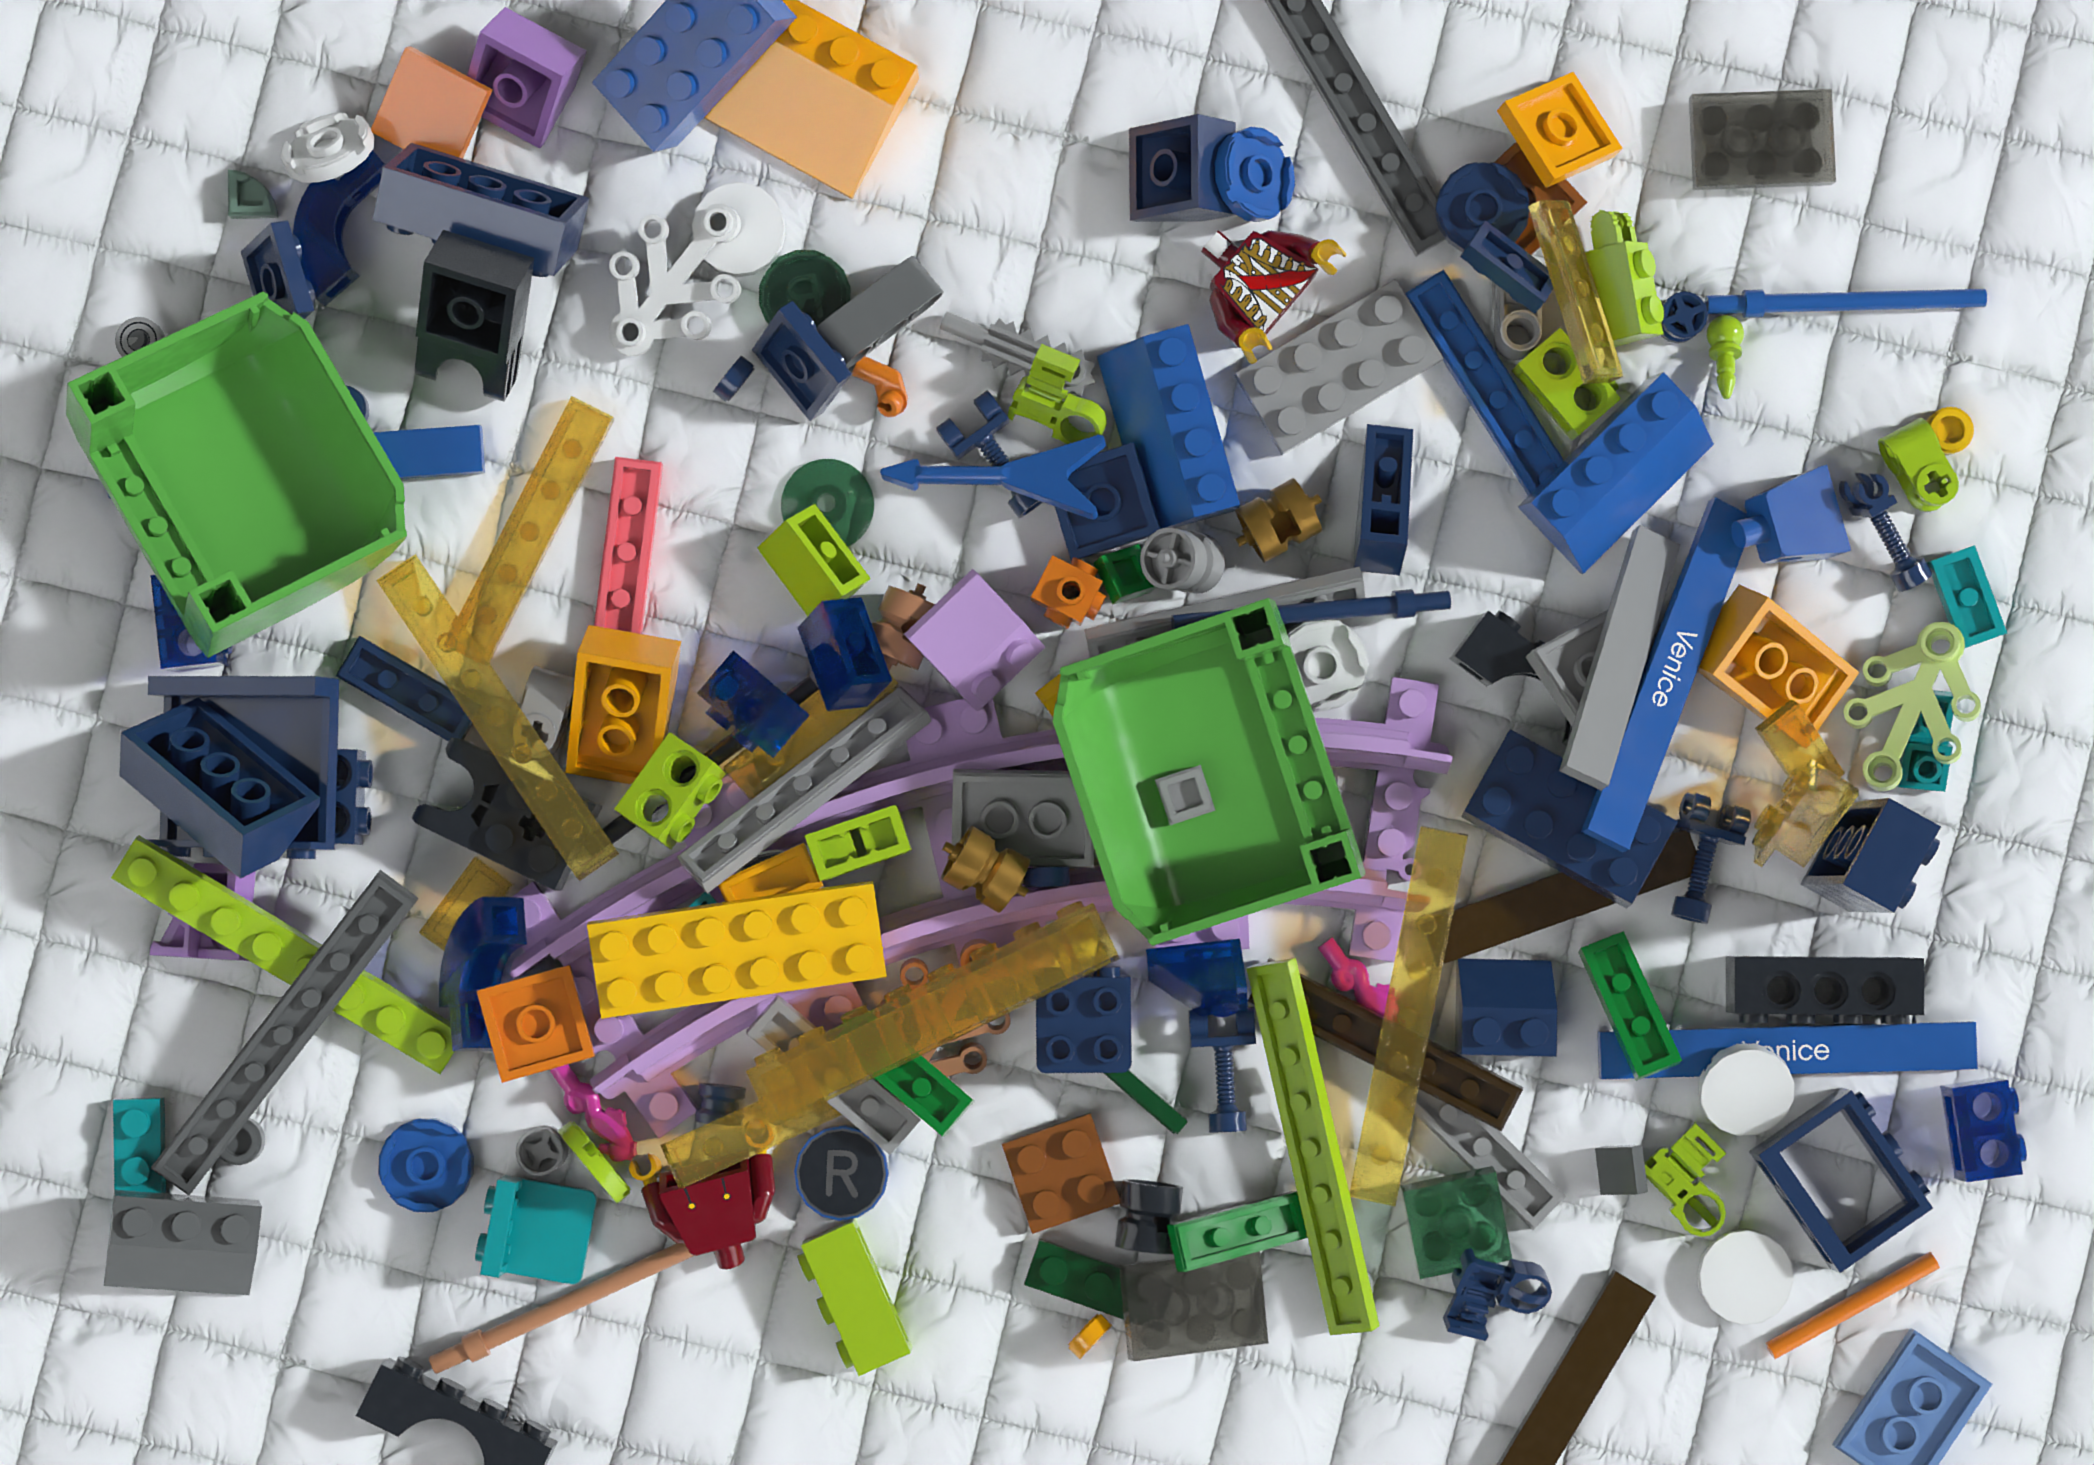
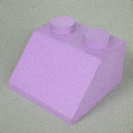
[904,569,1045,712]

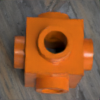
[1031,555,1106,629]

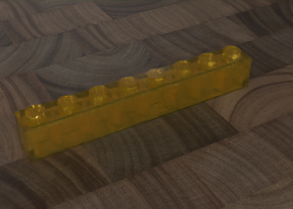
[746,901,1120,1126]

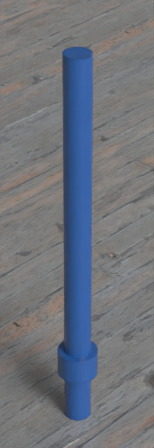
[1705,289,1987,318]

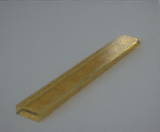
[376,554,619,881]
[1350,825,1468,1206]

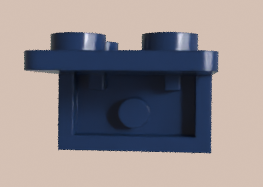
[1036,967,1132,1073]

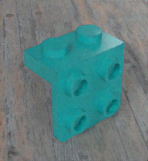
[475,1175,597,1284]

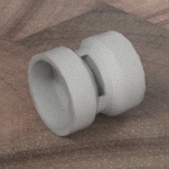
[515,1125,569,1176]

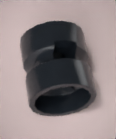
[1115,1179,1183,1254]

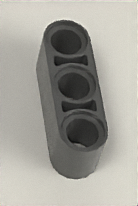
[816,256,944,369]

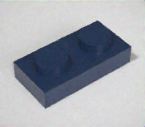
[1460,220,1560,314]

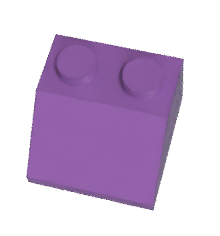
[467,7,587,148]

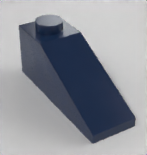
[1353,424,1413,576]

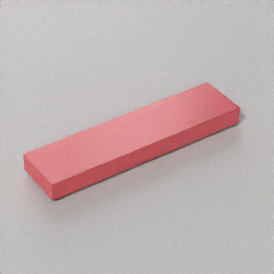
[594,457,663,634]

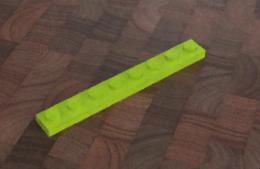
[111,835,467,1074]
[1246,958,1380,1336]

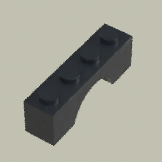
[1449,610,1572,746]
[356,1356,558,1465]

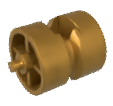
[1235,478,1322,563]
[941,826,1030,913]

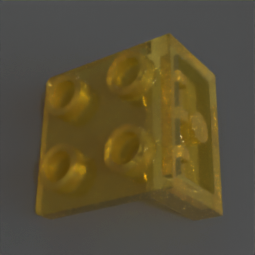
[1752,759,1859,868]

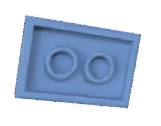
[1832,1328,1993,1465]

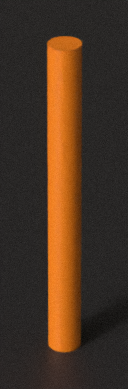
[1765,1252,1940,1359]

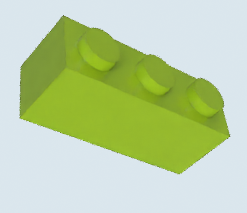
[797,1218,912,1376]

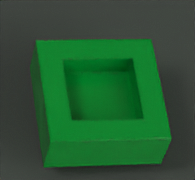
[1093,544,1156,605]

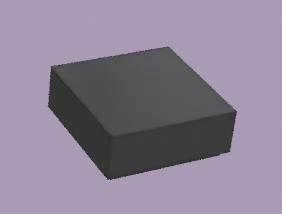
[1595,1145,1648,1195]

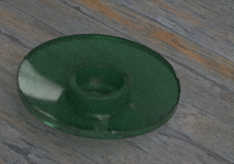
[781,459,874,547]

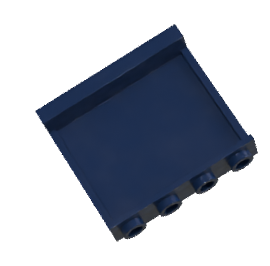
[147,676,339,859]

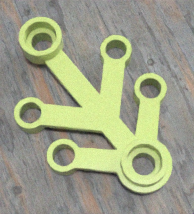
[1843,622,1981,792]

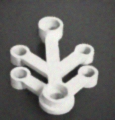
[609,204,741,356]

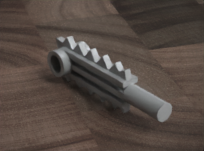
[940,312,1096,397]

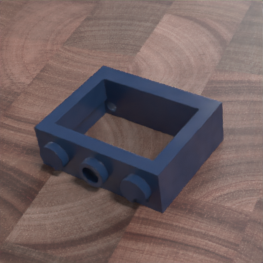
[1749,1088,1933,1273]

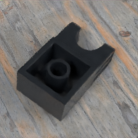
[415,230,534,402]
[411,737,603,890]

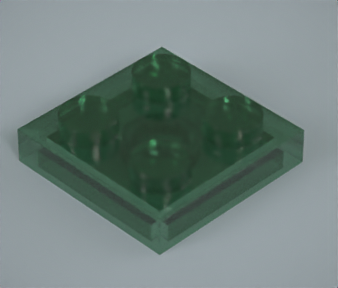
[1400,1166,1512,1280]

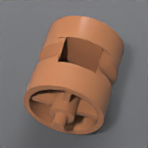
[862,583,935,673]

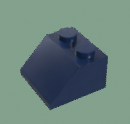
[1129,114,1236,222]
[1455,958,1558,1057]

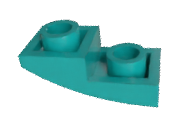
[1897,690,1954,792]

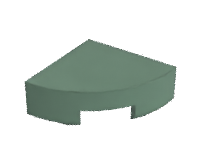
[228,170,278,219]

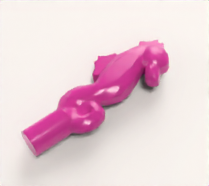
[1318,937,1407,1028]
[550,1064,637,1162]

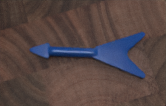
[880,435,1106,520]

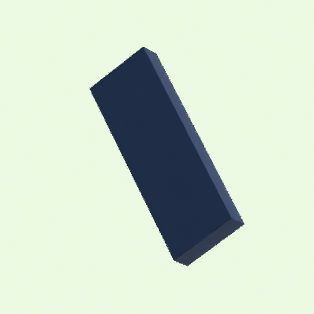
[336,636,483,741]

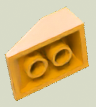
[1698,584,1860,748]
[565,625,681,784]

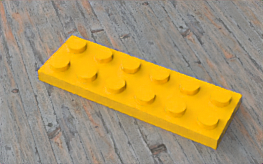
[587,881,887,1019]

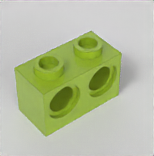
[1511,328,1622,441]
[614,732,726,850]
[805,804,912,881]

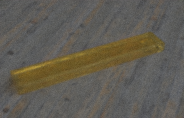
[443,396,615,668]

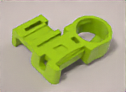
[1007,344,1107,444]
[1644,1122,1726,1237]

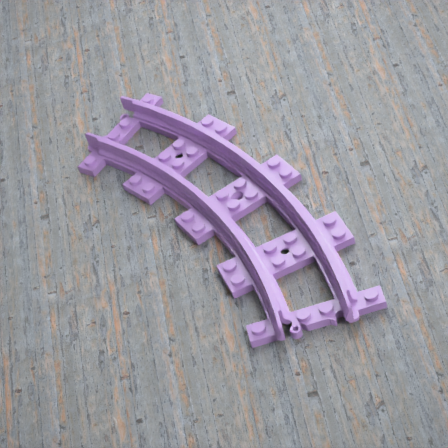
[495,677,1453,1138]

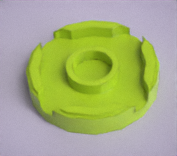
[558,1120,631,1203]

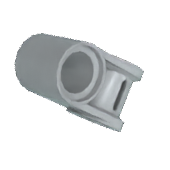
[1492,282,1543,360]
[513,665,575,760]

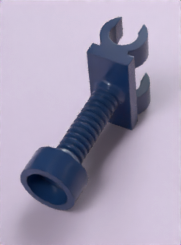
[936,390,1043,518]
[1839,473,1932,592]
[1671,793,1751,924]
[1188,1007,1256,1133]

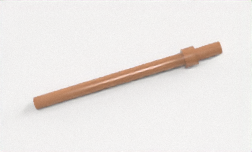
[429,1243,694,1374]

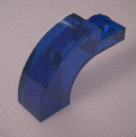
[293,150,386,306]
[439,896,527,1051]

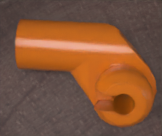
[852,356,908,418]

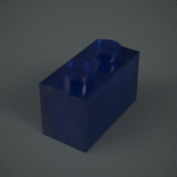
[797,597,892,711]

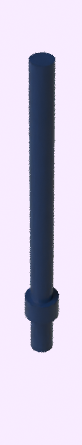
[1171,589,1451,630]

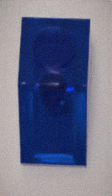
[1146,938,1248,1017]

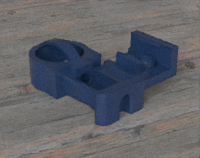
[1443,1248,1552,1341]

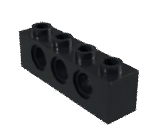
[1726,956,1924,1024]

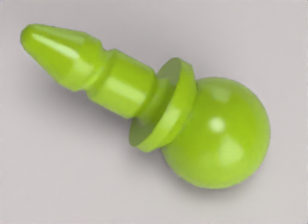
[1706,315,1744,399]

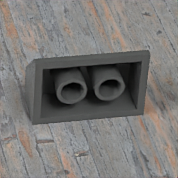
[104,1190,262,1295]

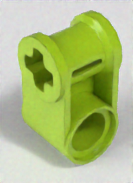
[1878,418,1959,512]

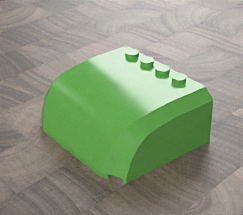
[66,292,407,658]
[1053,598,1366,946]

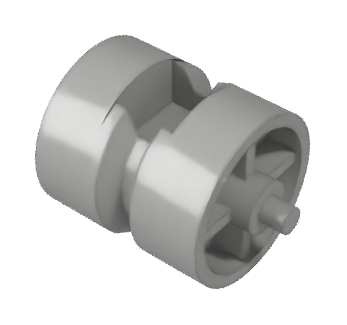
[1140,528,1225,594]

